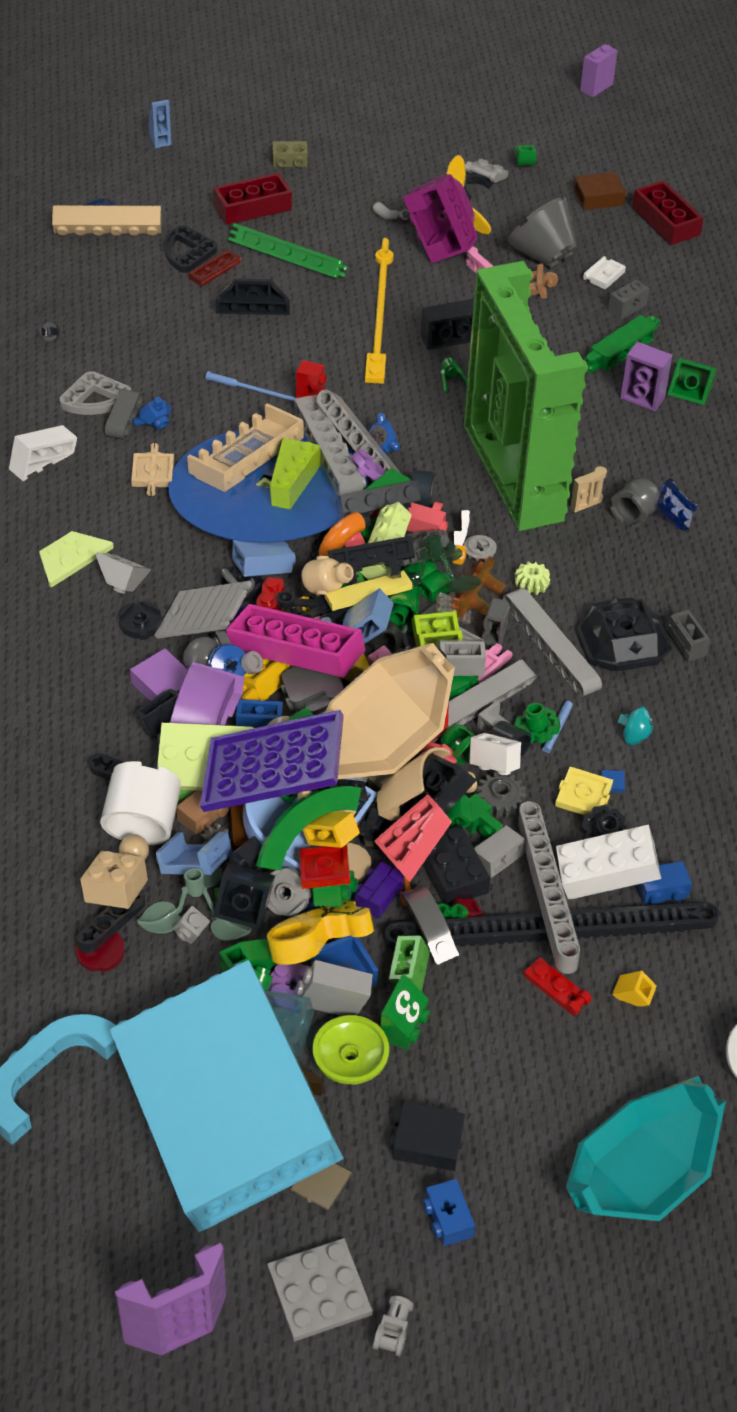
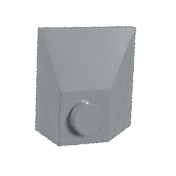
[96,552,151,594]

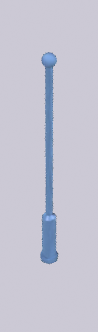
[206,371,295,401]

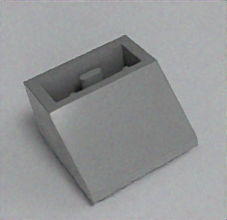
[437,639,486,676]

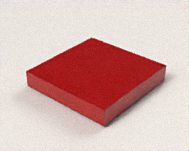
[299,844,351,889]

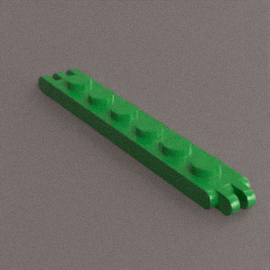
[227,223,349,279]

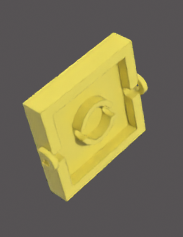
[555,767,613,815]

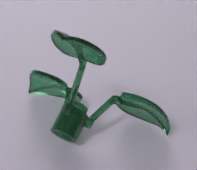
[405,535,483,593]

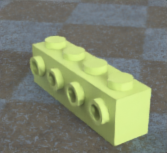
[360,502,412,580]

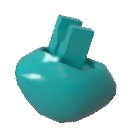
[618,706,653,746]

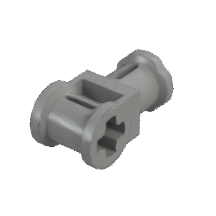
[373,1296,414,1357]

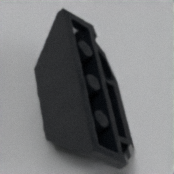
[215,278,290,315]

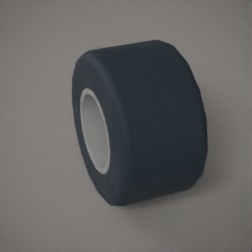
[412,470,434,507]

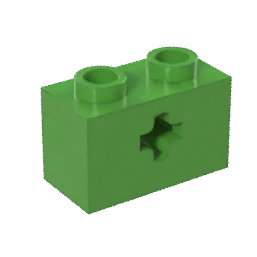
[389,936,430,991]

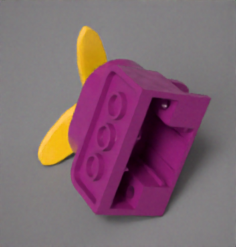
[403,155,491,263]

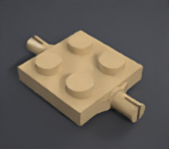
[131,443,174,496]

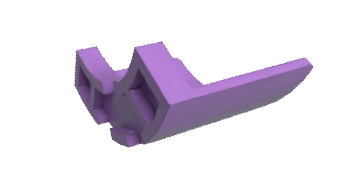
[170,662,244,726]

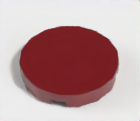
[75,927,125,972]

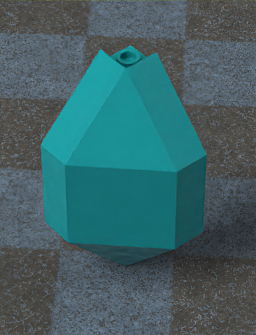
[566,1076,726,1221]

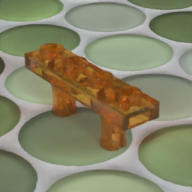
[455,556,506,619]

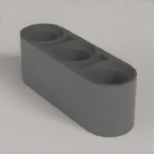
[105,389,142,440]

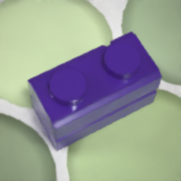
[353,862,404,919]

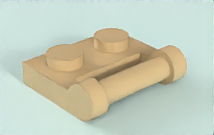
[570,466,607,512]

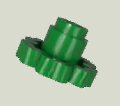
[514,703,561,744]

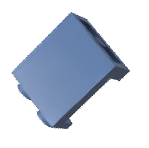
[156,832,232,875]

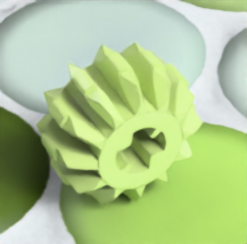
[515,561,550,596]

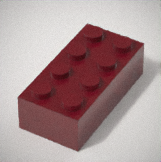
[213,173,292,225]
[632,180,703,245]

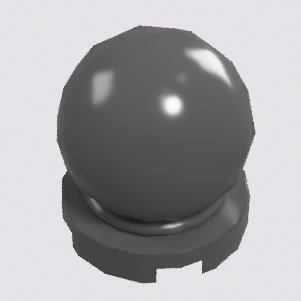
[610,477,661,528]
[183,630,231,670]

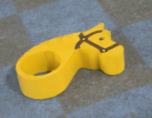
[267,900,374,965]

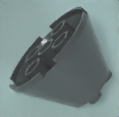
[508,198,578,269]

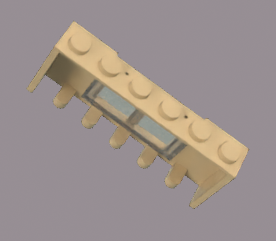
[187,403,304,492]

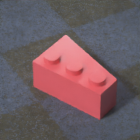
[374,794,452,882]

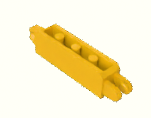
[240,658,291,701]

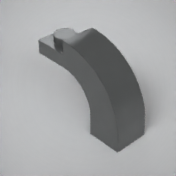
[401,885,459,965]

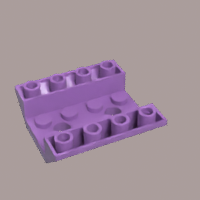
[115,1243,226,1355]

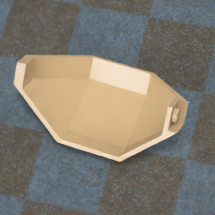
[325,643,455,779]

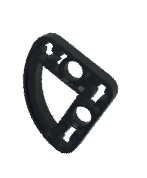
[165,225,217,273]

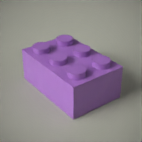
[620,342,672,411]

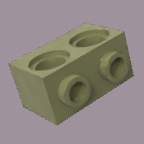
[273,141,308,167]

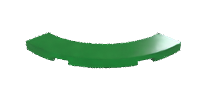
[256,785,361,871]

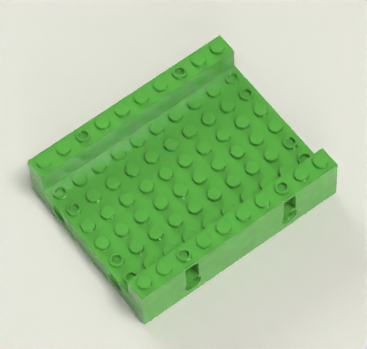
[464,261,587,531]

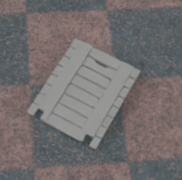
[155,581,252,639]

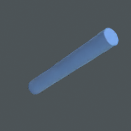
[542,701,573,753]

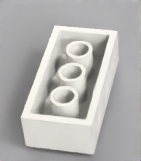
[556,825,661,899]

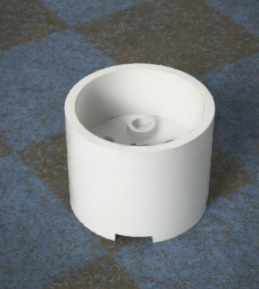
[100,761,181,845]

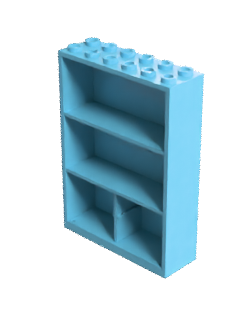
[110,960,344,1232]

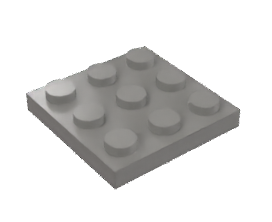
[267,1238,372,1341]

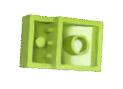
[411,611,463,647]

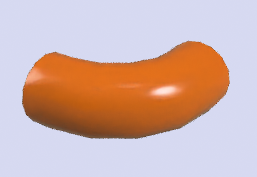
[318,512,365,556]

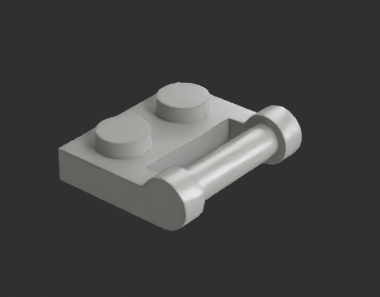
[465,159,509,183]

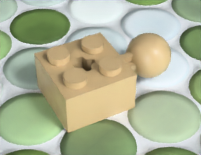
[80,834,149,909]

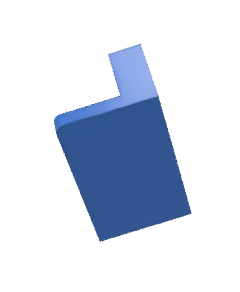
[311,936,378,987]

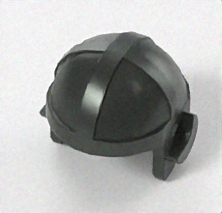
[367,621,402,654]

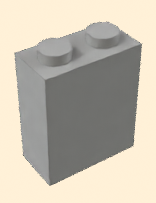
[296,960,373,1016]

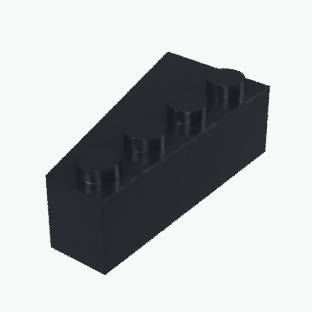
[382,753,477,833]

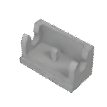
[474,825,525,878]

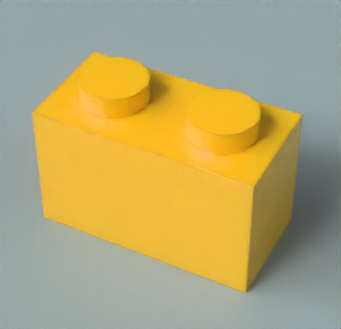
[303,811,360,848]

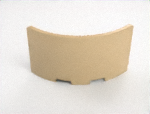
[377,747,450,822]

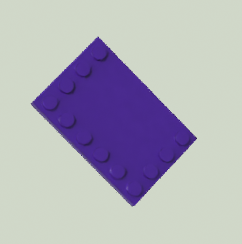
[200,710,344,812]

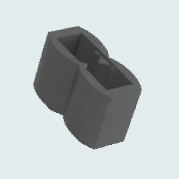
[482,598,510,646]

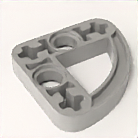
[60,371,131,415]

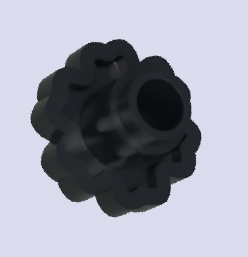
[580,805,628,840]

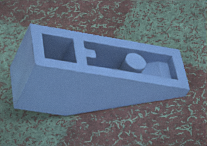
[148,100,171,148]

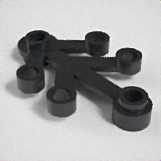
[277,584,354,623]

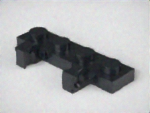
[338,480,421,528]
[328,536,415,585]

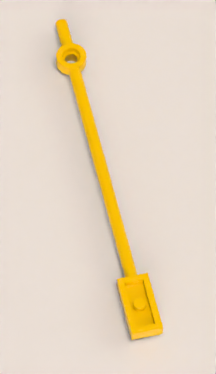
[365,238,393,384]

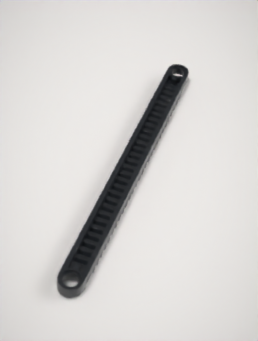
[385,902,719,949]

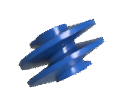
[208,644,246,676]

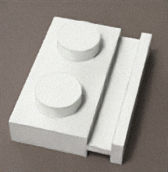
[583,256,626,289]

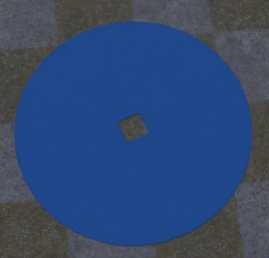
[168,428,369,542]

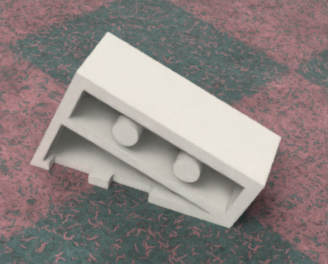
[9,425,77,481]

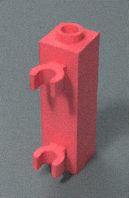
[370,502,448,532]

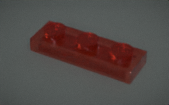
[189,249,241,287]

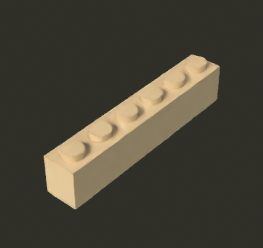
[52,206,162,235]

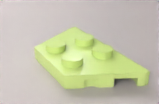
[39,531,114,587]

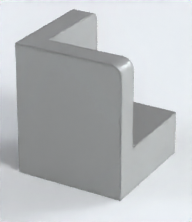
[477,701,509,734]

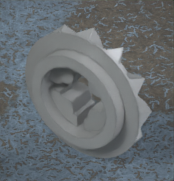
[464,535,497,561]

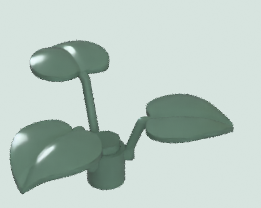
[137,866,252,940]

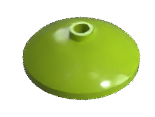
[313,1015,389,1084]

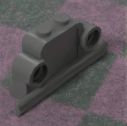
[281,665,345,715]

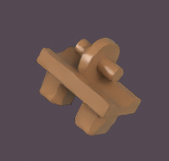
[529,264,558,298]

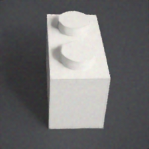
[470,733,521,775]

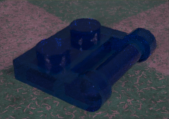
[657,478,698,531]

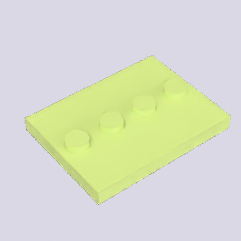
[157,723,253,791]

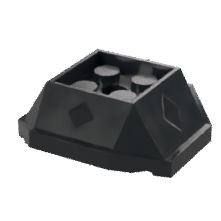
[576,597,671,671]

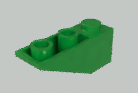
[219,939,278,972]

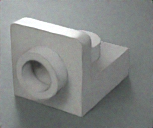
[172,906,210,944]

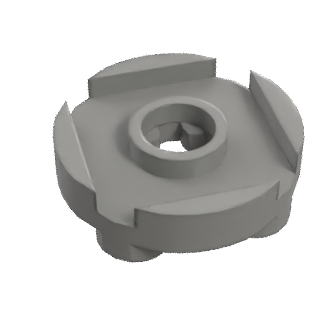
[268,867,312,916]

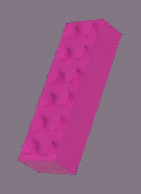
[226,604,365,678]

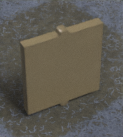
[291,1163,352,1211]

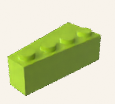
[270,438,321,509]

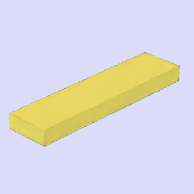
[325,571,412,611]

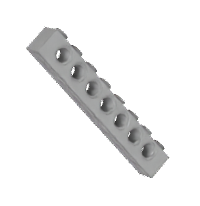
[294,395,366,496]

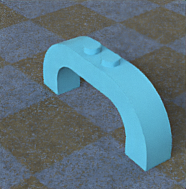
[0,1014,118,1145]

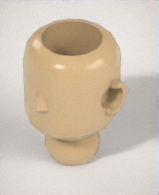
[302,556,354,596]

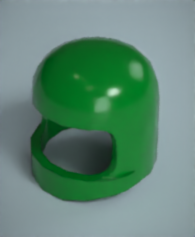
[440,724,476,764]

